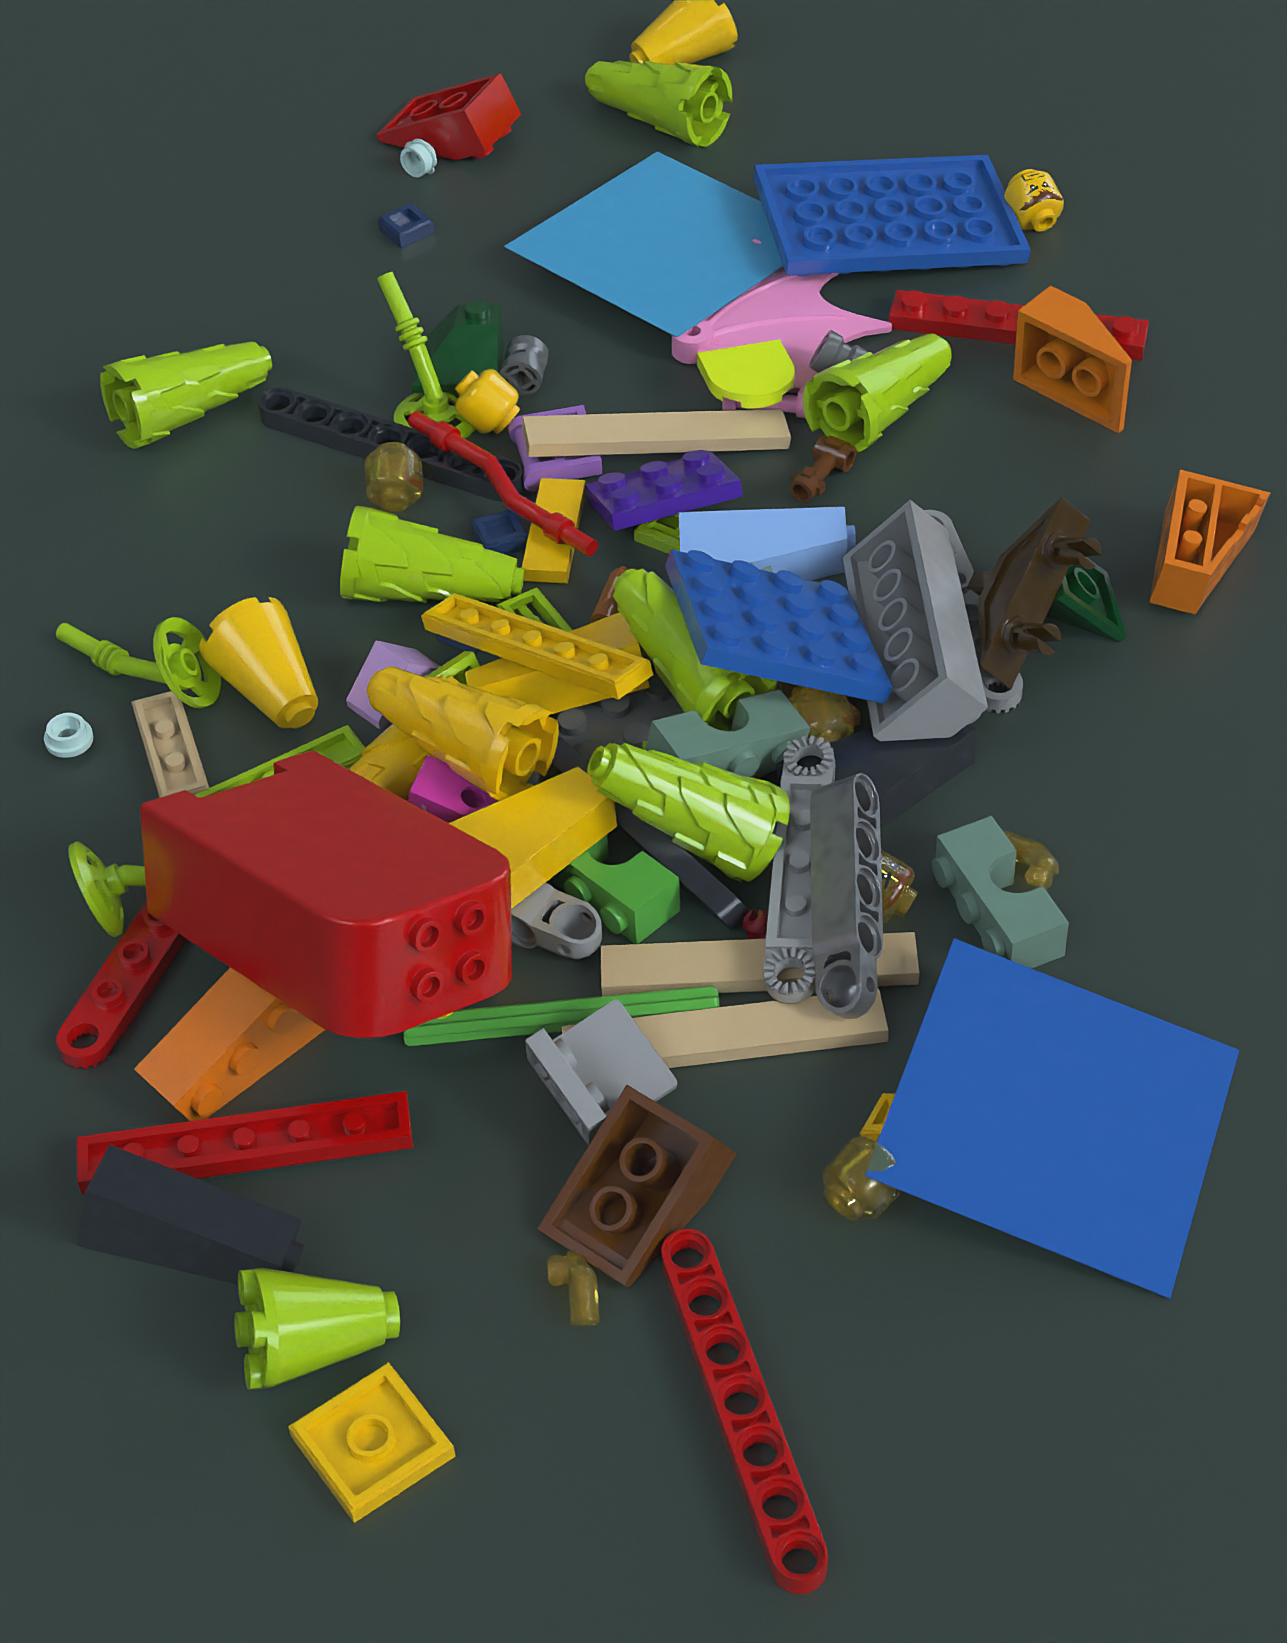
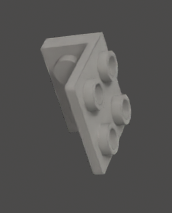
[525,1000,677,1146]

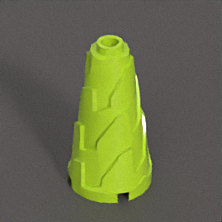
[585,60,732,147]
[802,334,952,454]
[100,342,272,449]
[340,505,525,603]
[613,569,777,731]
[587,742,790,883]

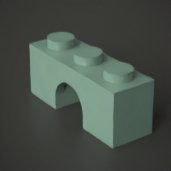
[646,689,810,777]
[932,816,1069,969]

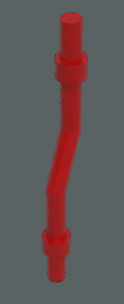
[408,411,598,557]

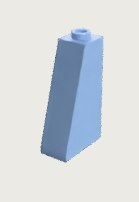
[679,507,856,581]

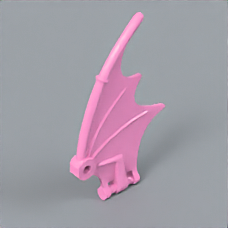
[672,239,892,418]

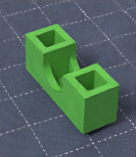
[550,835,680,944]

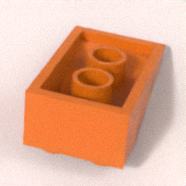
[1013,285,1132,434]

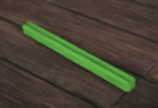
[403,985,720,1047]

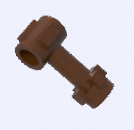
[789,435,857,503]

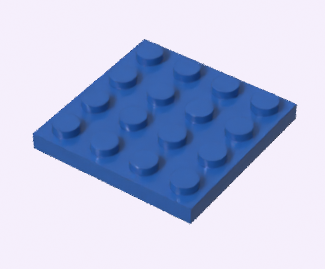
[665,549,893,704]

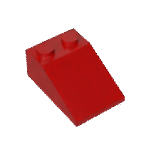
[376,73,521,160]

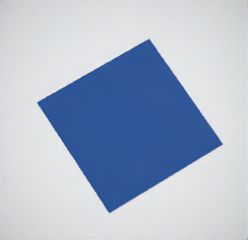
[865,938,1239,1299]

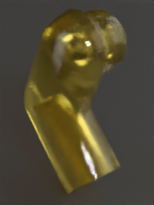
[1004,830,1059,890]
[547,1251,600,1326]

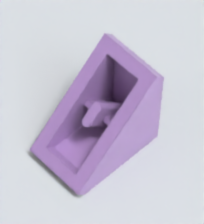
[346,640,441,729]

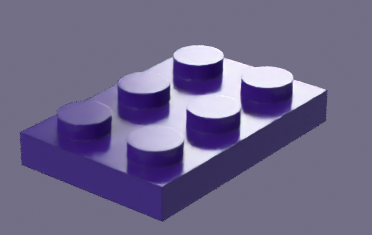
[585,450,743,531]

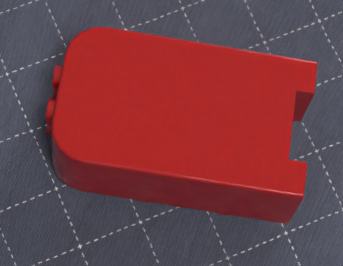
[140,750,512,1038]

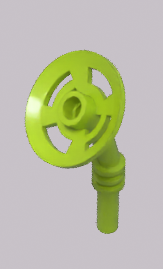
[377,271,476,439]
[56,617,221,708]
[68,841,146,937]

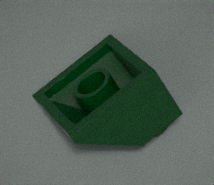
[412,301,504,393]
[1046,557,1127,642]

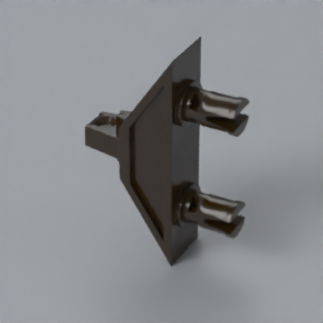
[967,497,1102,689]

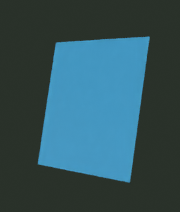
[504,151,783,337]

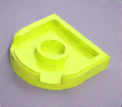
[697,339,795,409]

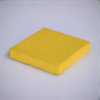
[288,1362,456,1523]

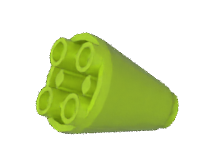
[234,1268,400,1390]

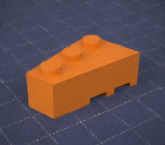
[134,967,326,1121]

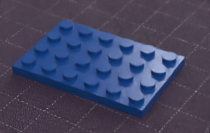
[753,155,1031,276]

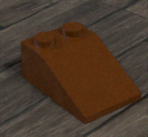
[537,1085,737,1288]

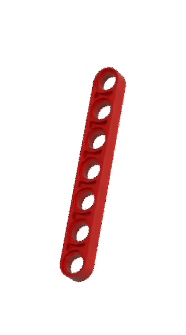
[661,1229,828,1594]

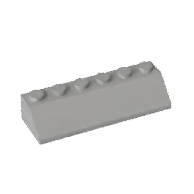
[843,500,988,741]

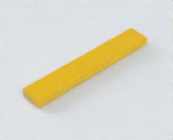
[421,593,653,700]

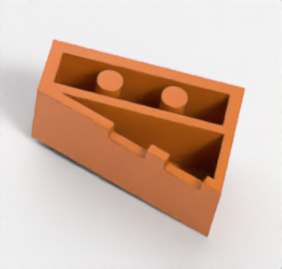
[1149,469,1270,614]

